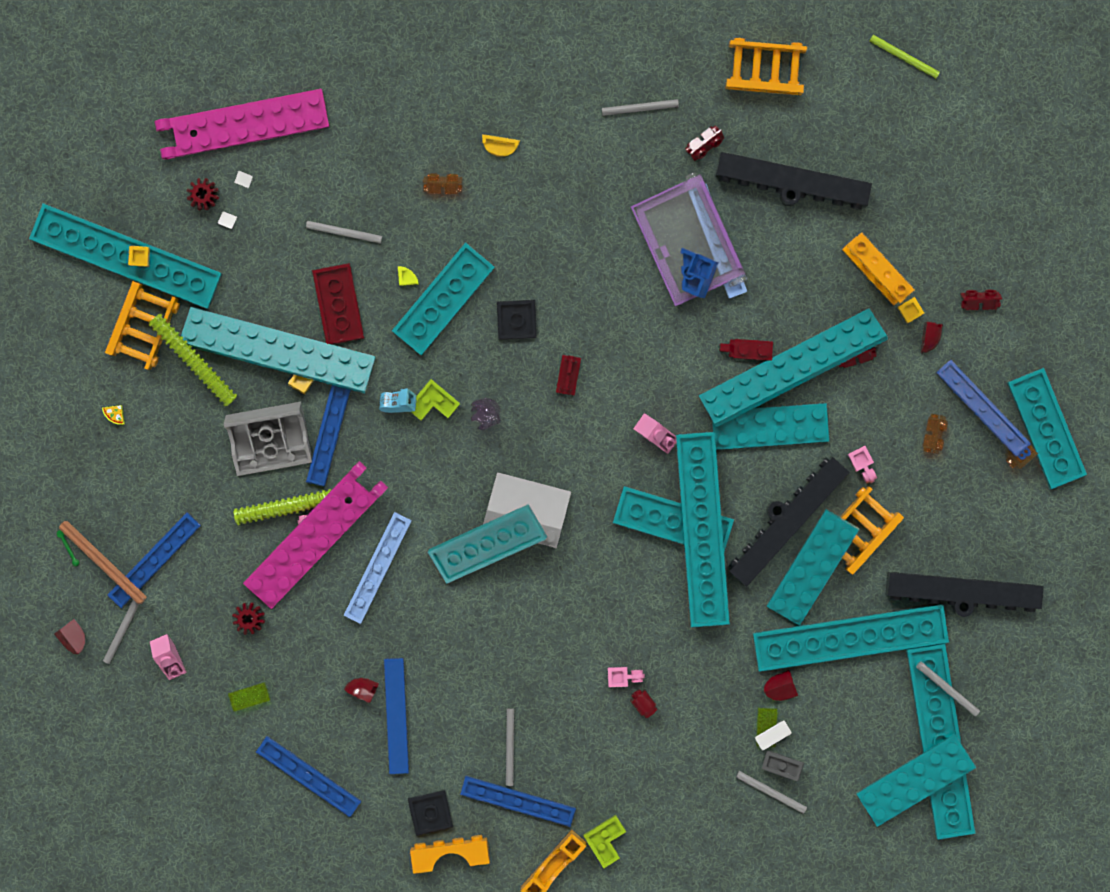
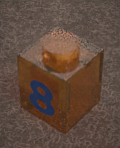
[1005,445,1038,469]

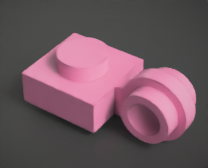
[848,446,877,484]
[608,667,645,687]

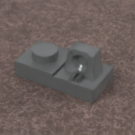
[762,750,804,781]

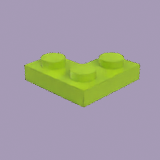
[411,379,460,421]
[583,815,626,868]

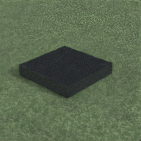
[497,300,537,340]
[408,790,454,836]

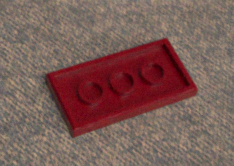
[312,263,364,345]

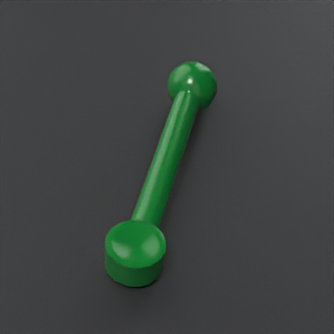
[57,530,80,566]

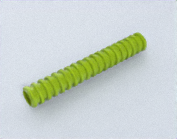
[148,314,237,406]
[233,489,347,525]

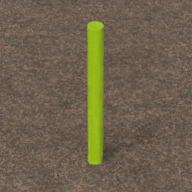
[870,35,940,79]

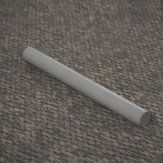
[602,99,679,116]
[306,221,383,243]
[103,600,140,664]
[916,661,980,716]
[506,709,514,786]
[736,771,807,814]

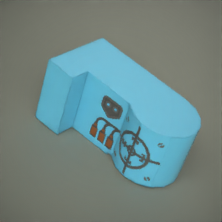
[379,389,417,413]

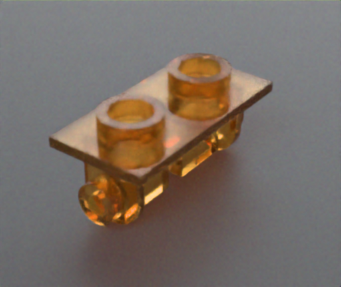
[423,173,462,194]
[922,414,948,454]

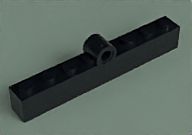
[715,152,872,210]
[728,457,850,587]
[885,572,1044,617]

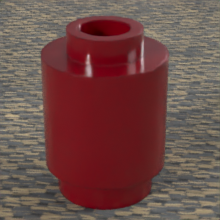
[630,689,658,718]

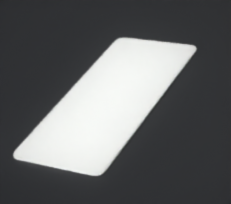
[755,721,791,750]

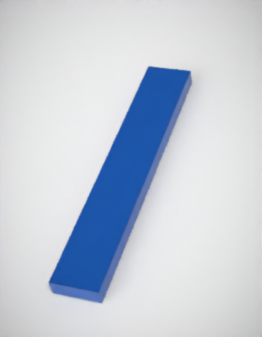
[936,360,1031,457]
[306,385,351,487]
[108,512,201,608]
[384,658,409,774]
[256,736,361,817]
[460,776,576,827]

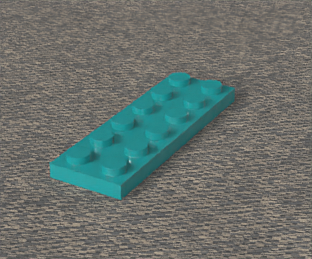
[392,242,495,356]
[1007,368,1087,489]
[712,403,829,450]
[613,486,734,552]
[428,504,547,584]
[767,509,859,626]
[856,734,976,827]

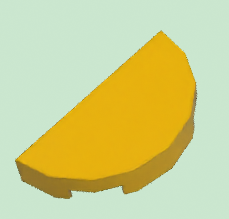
[482,134,520,157]

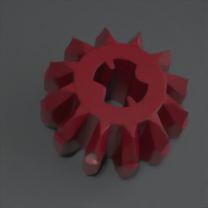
[187,178,220,211]
[232,602,265,635]

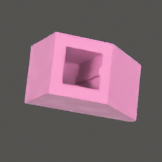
[633,413,676,454]
[150,634,187,680]

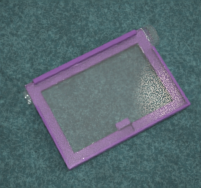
[631,172,748,306]

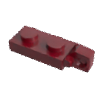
[719,339,773,361]

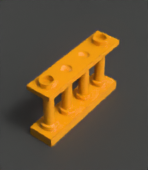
[725,38,807,95]
[842,233,914,306]
[105,281,180,370]
[840,486,904,575]

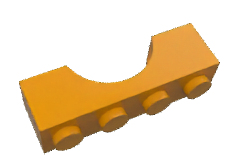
[521,830,586,892]
[410,835,490,874]

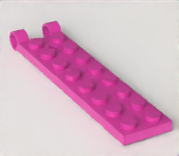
[154,89,330,160]
[243,461,388,609]

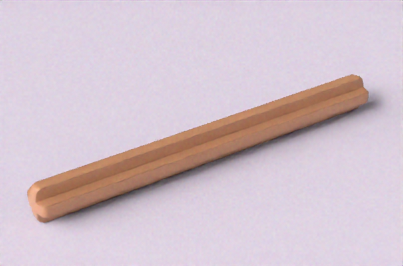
[59,521,147,604]

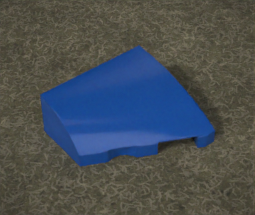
[681,248,719,298]

